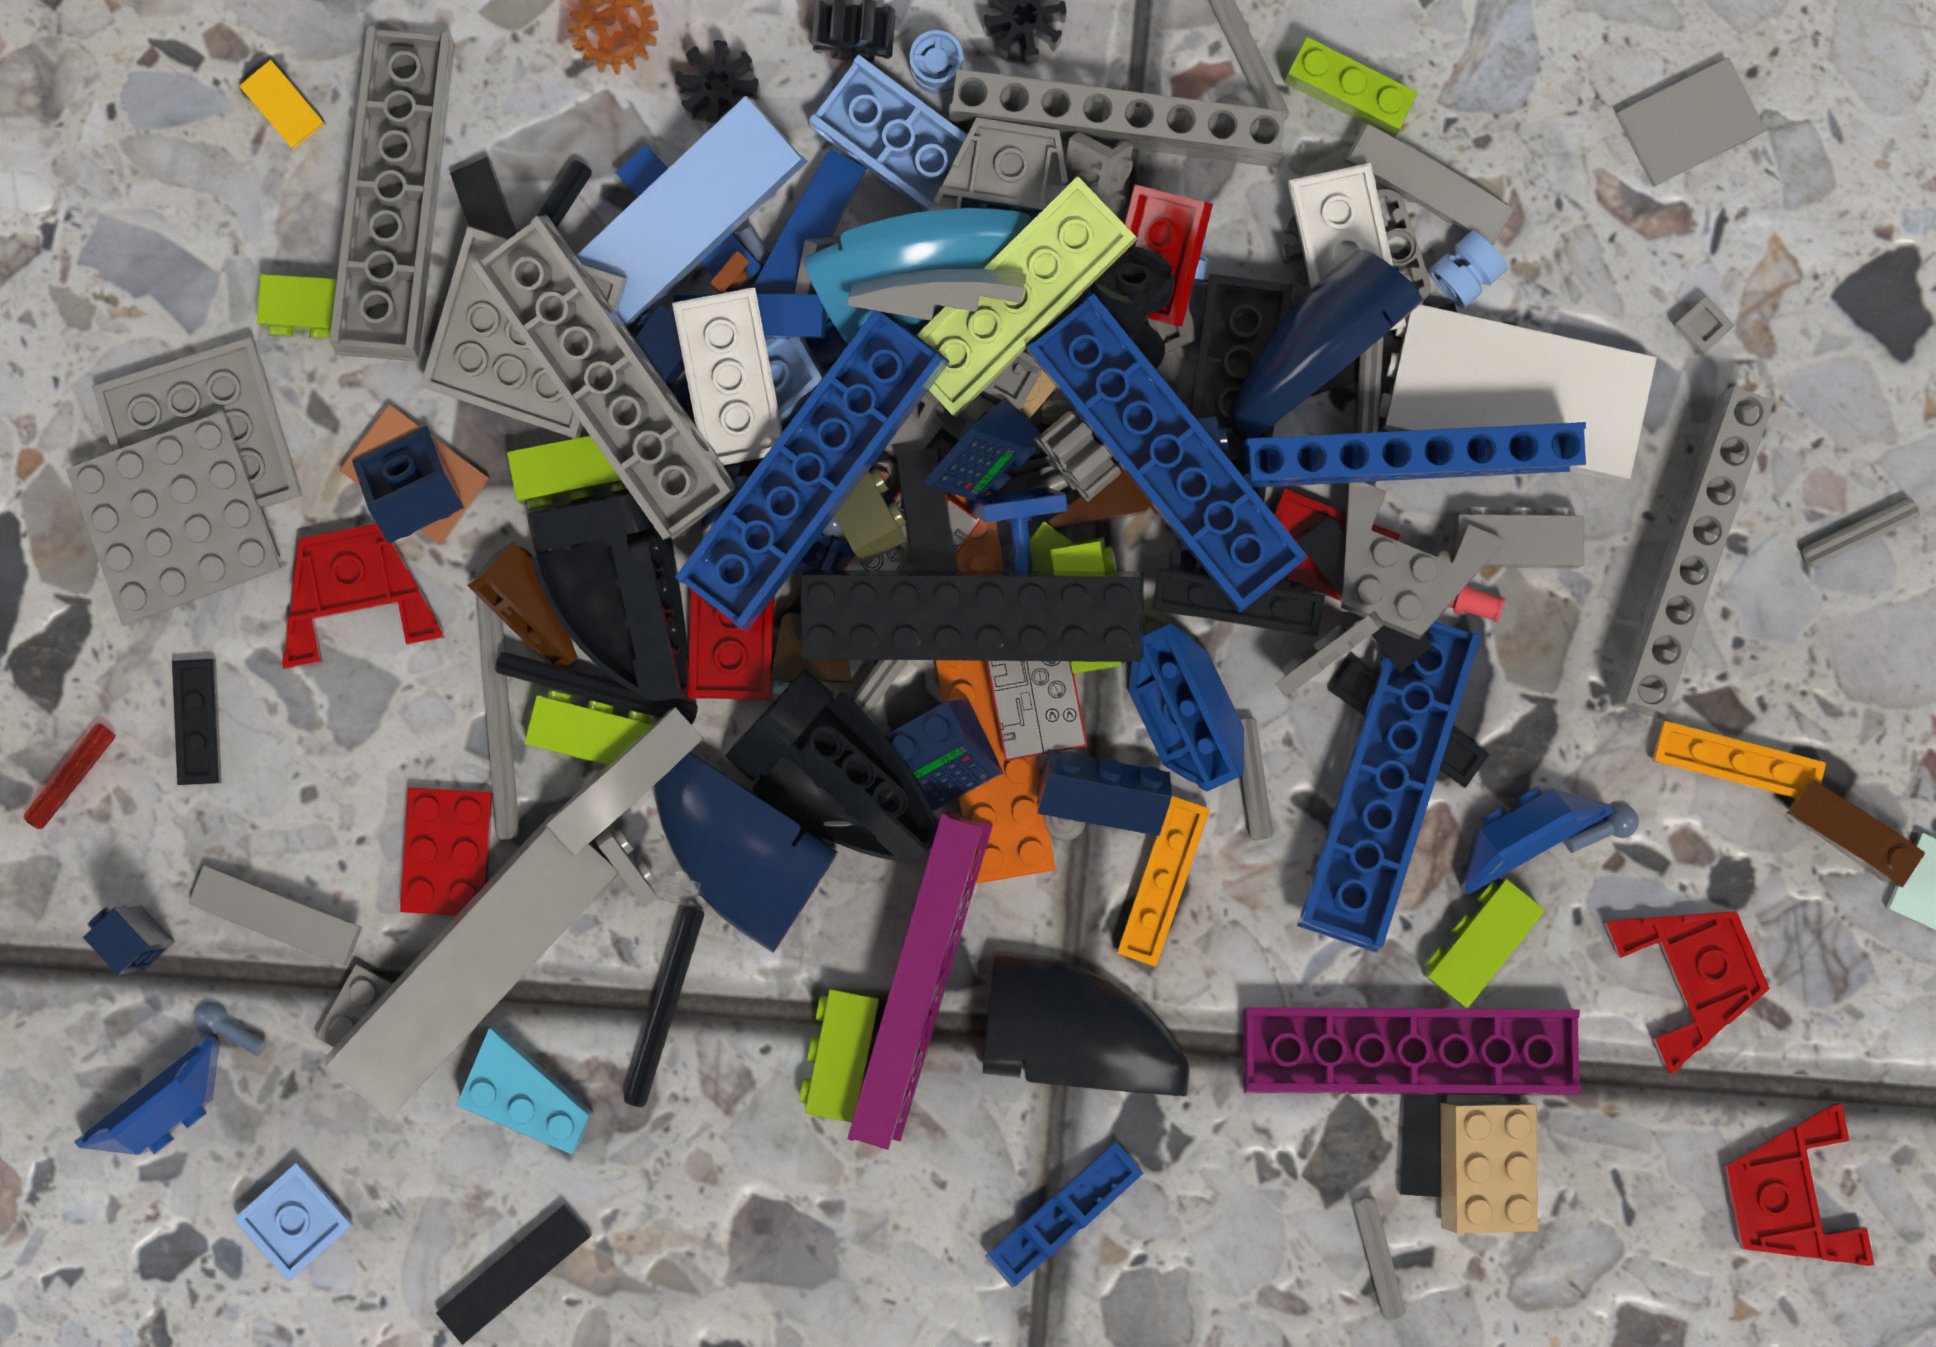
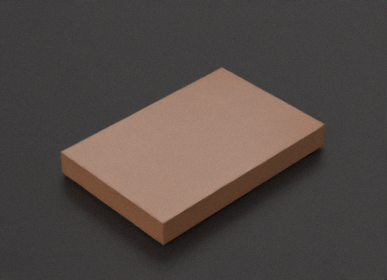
[339,404,490,545]

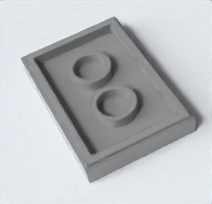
[1616,57,1766,187]

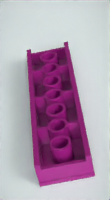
[847,811,993,1150]
[1243,1007,1581,1095]

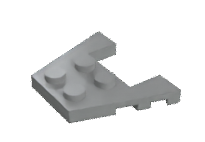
[929,117,1068,212]
[1341,482,1504,640]
[1275,610,1385,697]

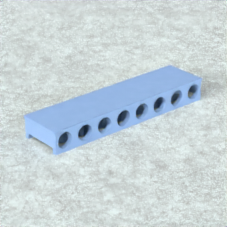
[808,54,1092,308]
[576,96,808,330]

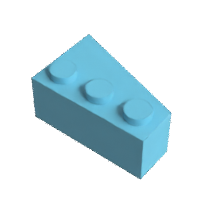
[456,1025,594,1155]

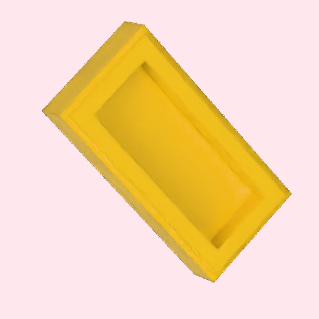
[239,59,326,151]

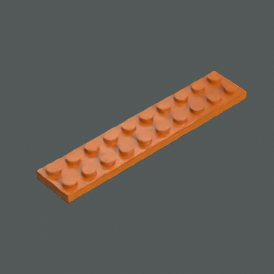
[936,491,1056,884]

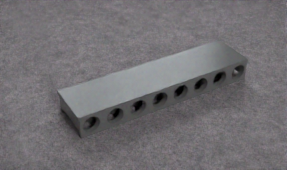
[330,25,455,362]
[949,69,1286,167]
[471,215,740,540]
[1612,385,1775,717]
[325,813,618,1121]

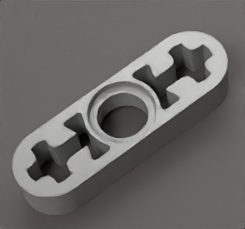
[1377,189,1431,301]

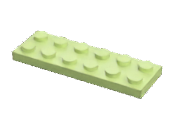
[917,176,1138,417]

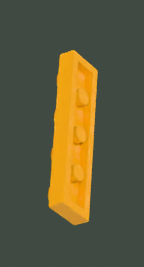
[1652,721,1826,799]
[1117,796,1210,967]

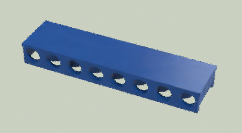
[1026,293,1307,613]
[675,310,950,631]
[1236,422,1586,488]
[1297,622,1481,953]

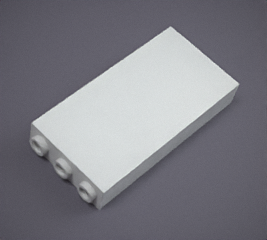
[1379,305,1657,483]

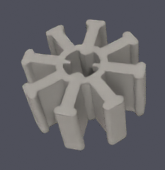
[1035,411,1121,502]

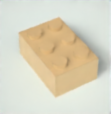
[1440,1101,1538,1233]

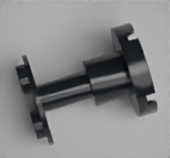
[1091,247,1175,369]

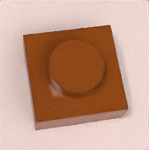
[708,251,750,294]

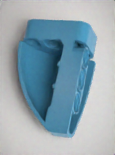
[805,208,1033,344]

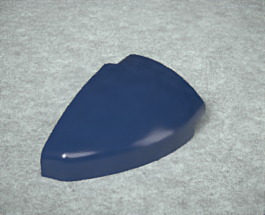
[1229,249,1423,442]
[653,752,839,953]

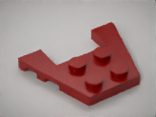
[282,523,445,669]
[1604,911,1770,1074]
[1724,1103,1874,1266]

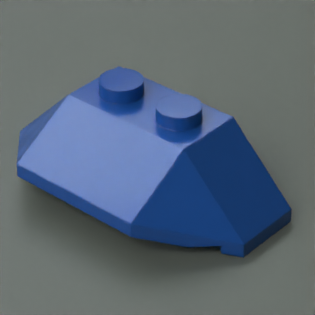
[1128,623,1244,792]
[1460,786,1614,894]
[74,1035,220,1155]

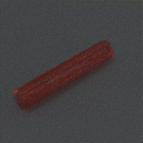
[23,723,116,830]

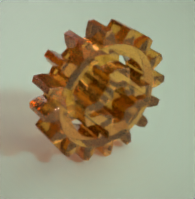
[568,0,659,75]

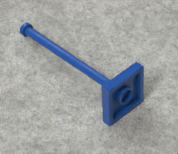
[967,487,1068,571]

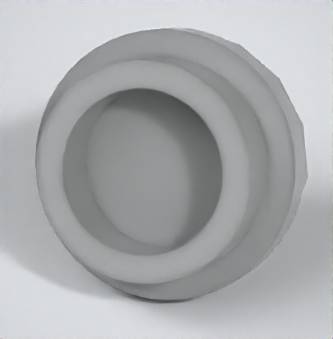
[1045,815,1086,841]

